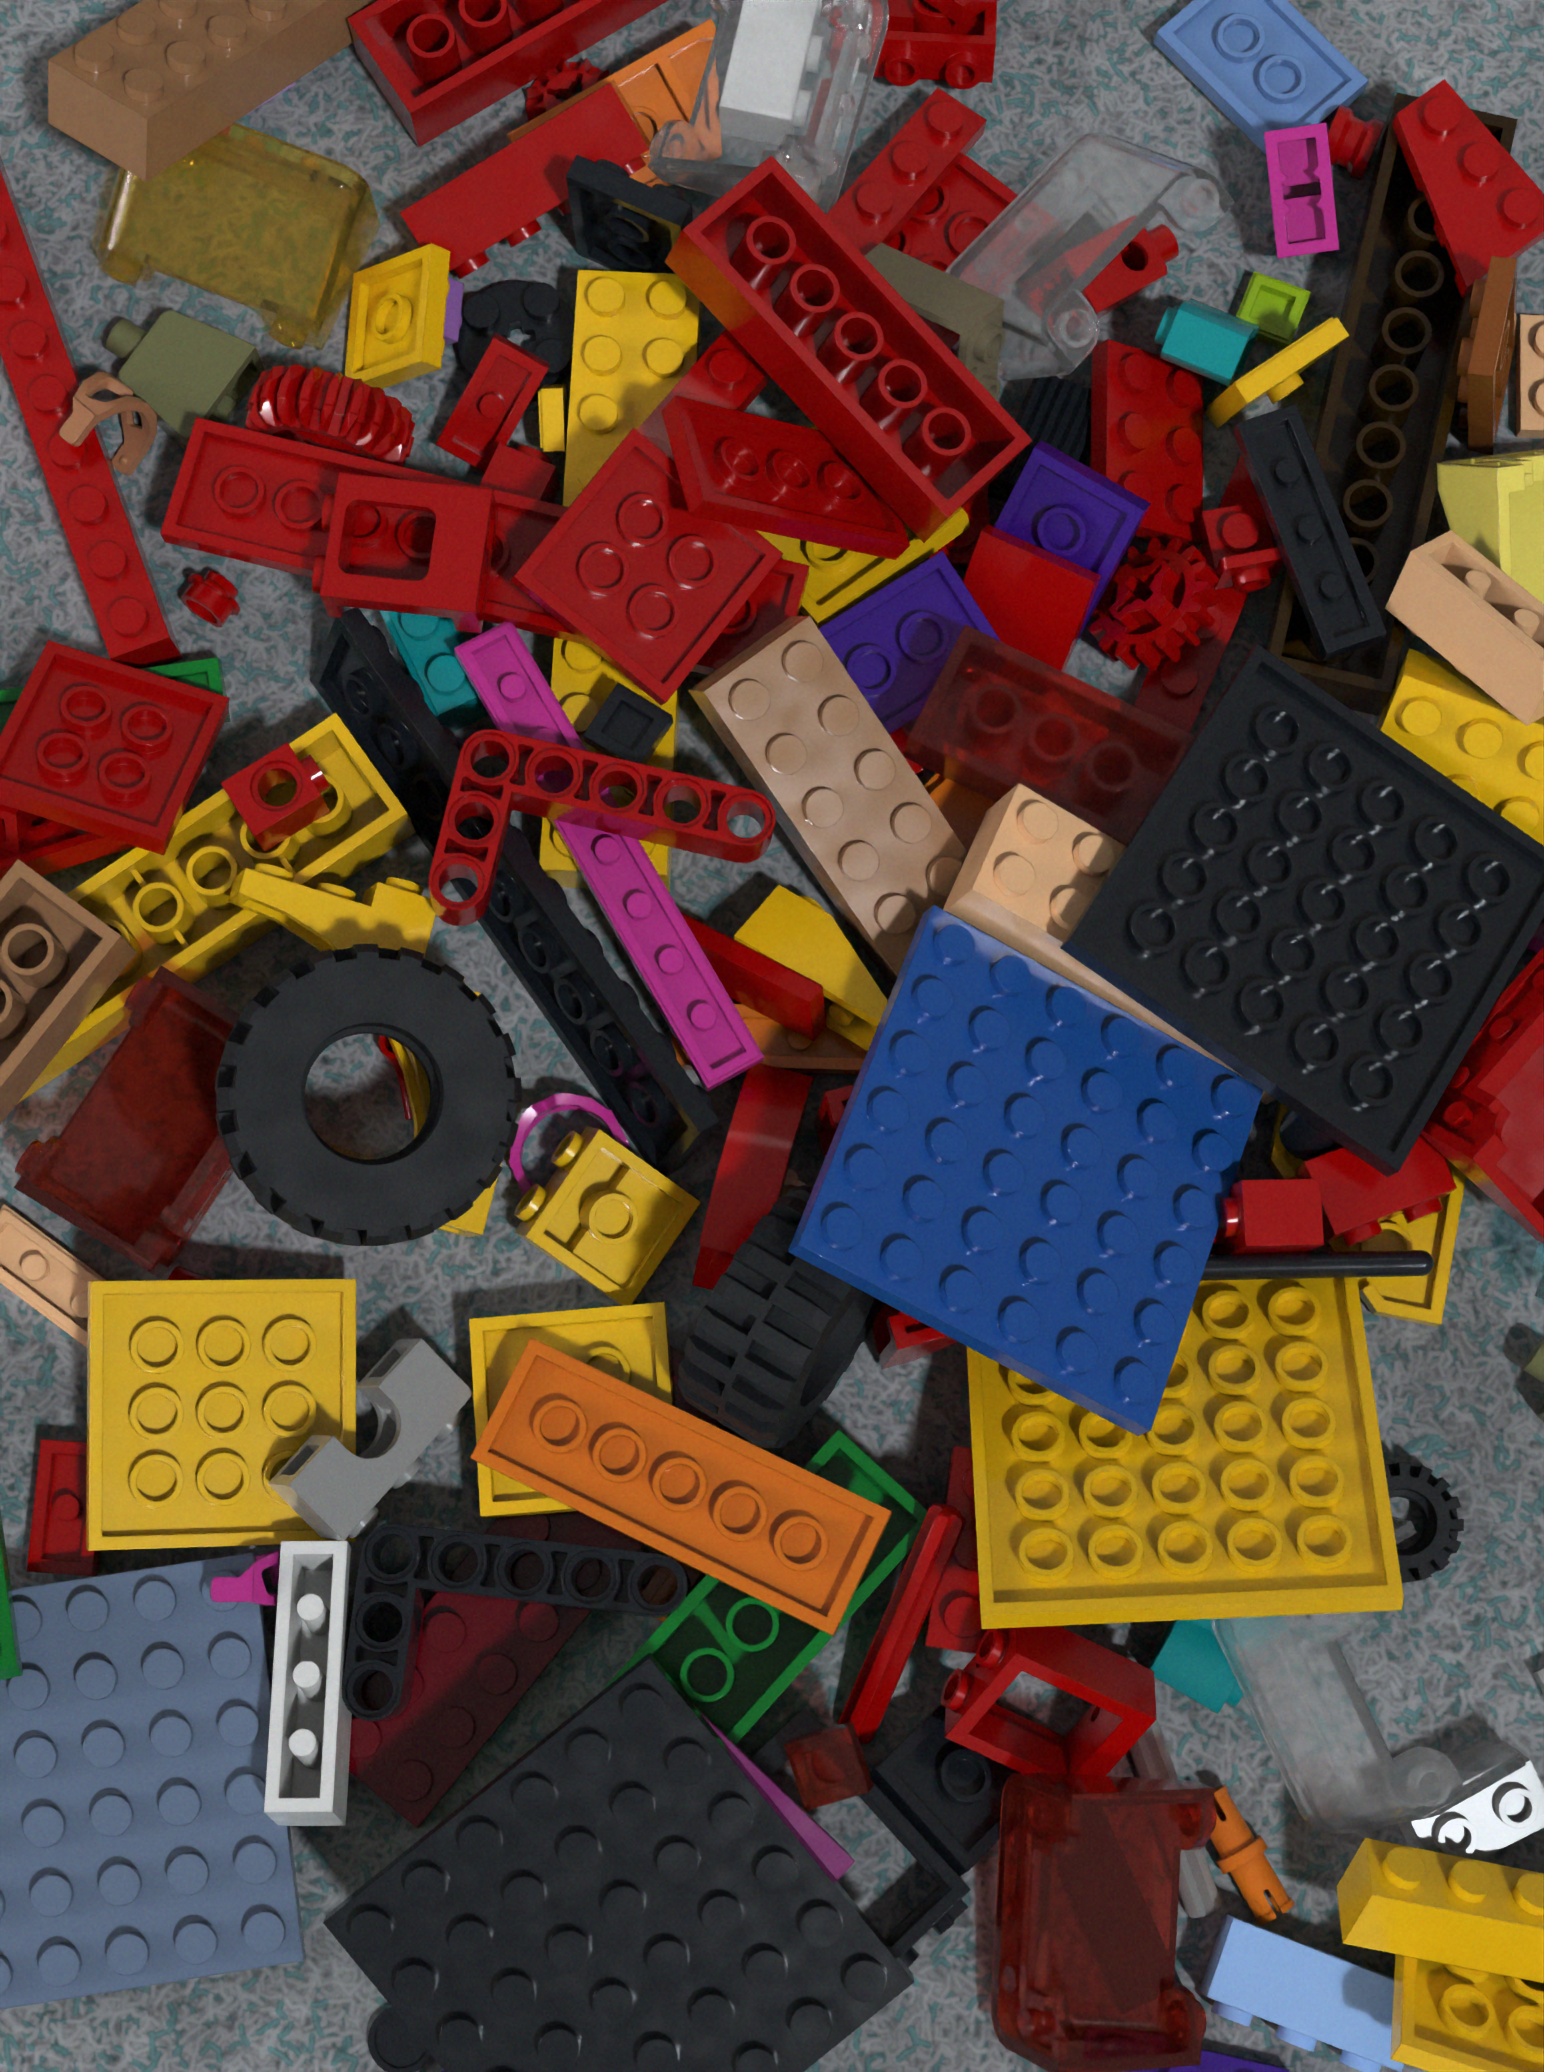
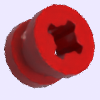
[1328,105,1386,181]

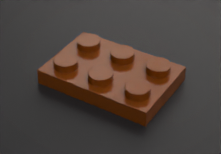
[1457,256,1517,455]

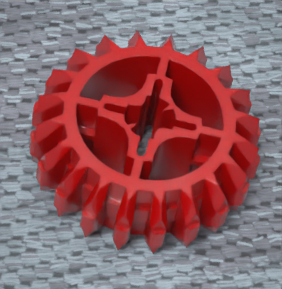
[245,364,415,467]

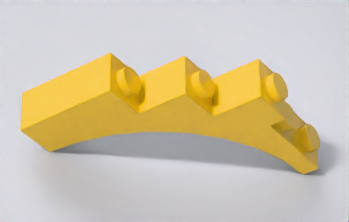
[228,863,522,1237]

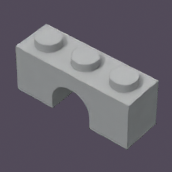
[268,1338,473,1541]

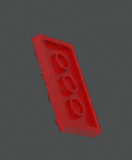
[661,395,910,560]

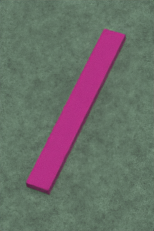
[454,622,764,1092]

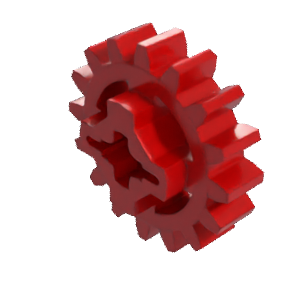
[1088,537,1222,671]

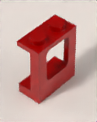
[312,472,498,633]

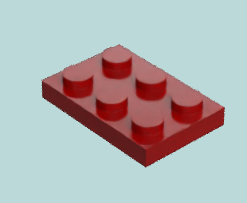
[1091,339,1203,548]

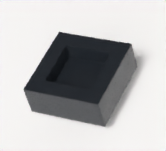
[583,683,673,765]

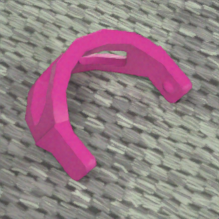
[508,1093,630,1195]
[210,1549,280,1606]

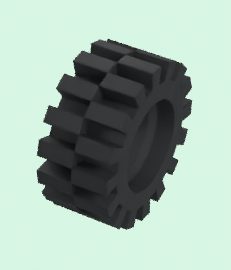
[1385,1462,1464,1583]

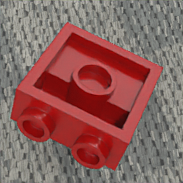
[872,0,997,89]

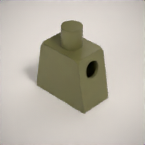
[106,310,265,451]

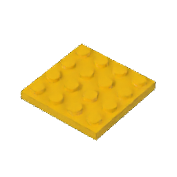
[86,1279,356,1551]

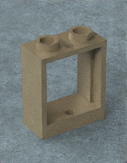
[864,243,1005,400]

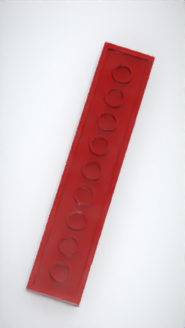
[160,417,809,675]

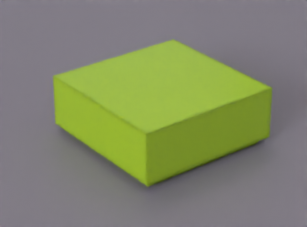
[1236,271,1311,350]

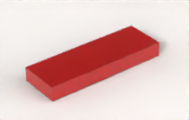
[681,912,826,1042]

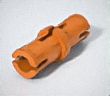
[1189,1784,1295,1925]

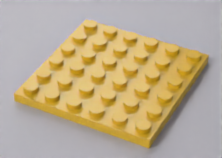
[967,1278,1404,1629]

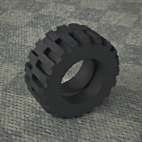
[678,1185,884,1448]

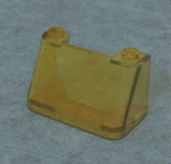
[96,122,380,351]

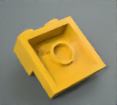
[514,1126,701,1306]

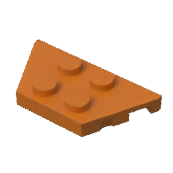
[507,18,722,187]

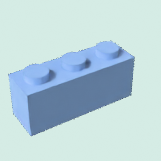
[1199,1913,1404,2072]

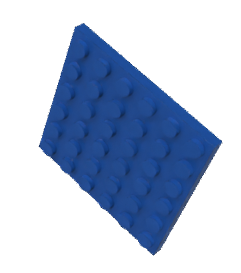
[788,905,1263,1436]

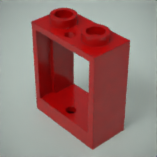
[941,1626,1156,1801]

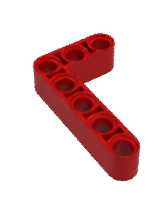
[429,729,775,926]

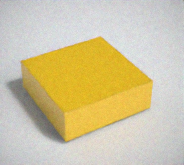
[538,384,568,452]

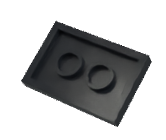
[566,155,693,274]

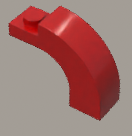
[692,1063,813,1291]

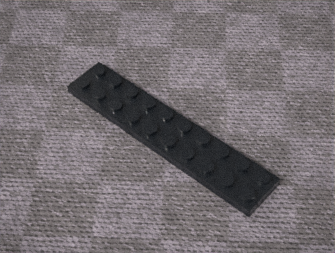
[309,607,720,1177]

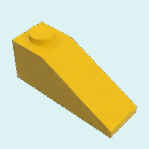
[734,885,888,1051]

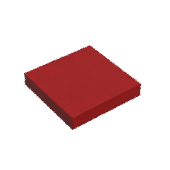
[963,524,1102,688]

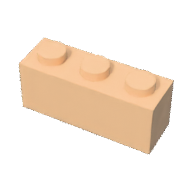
[1385,530,1544,726]

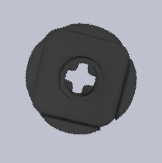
[457,281,575,402]

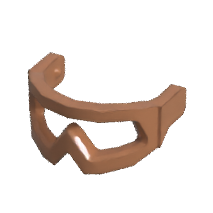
[59,371,157,476]

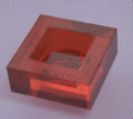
[784,1721,874,1811]

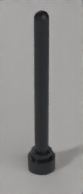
[1201,1250,1434,1281]

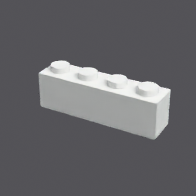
[264,1541,360,1826]

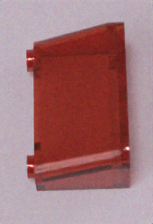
[14,966,240,1278]
[991,1772,1217,2072]

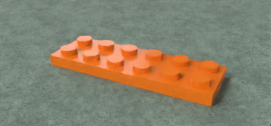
[470,1337,892,1637]

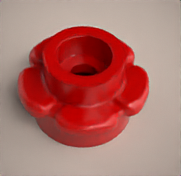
[181,571,240,627]

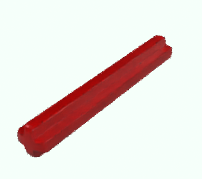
[838,1503,966,1744]

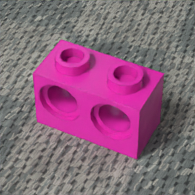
[1264,122,1340,259]

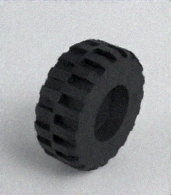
[215,944,522,1246]

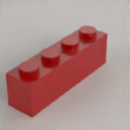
[400,80,652,279]

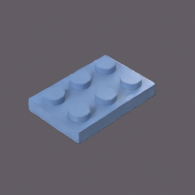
[1154,0,1369,155]

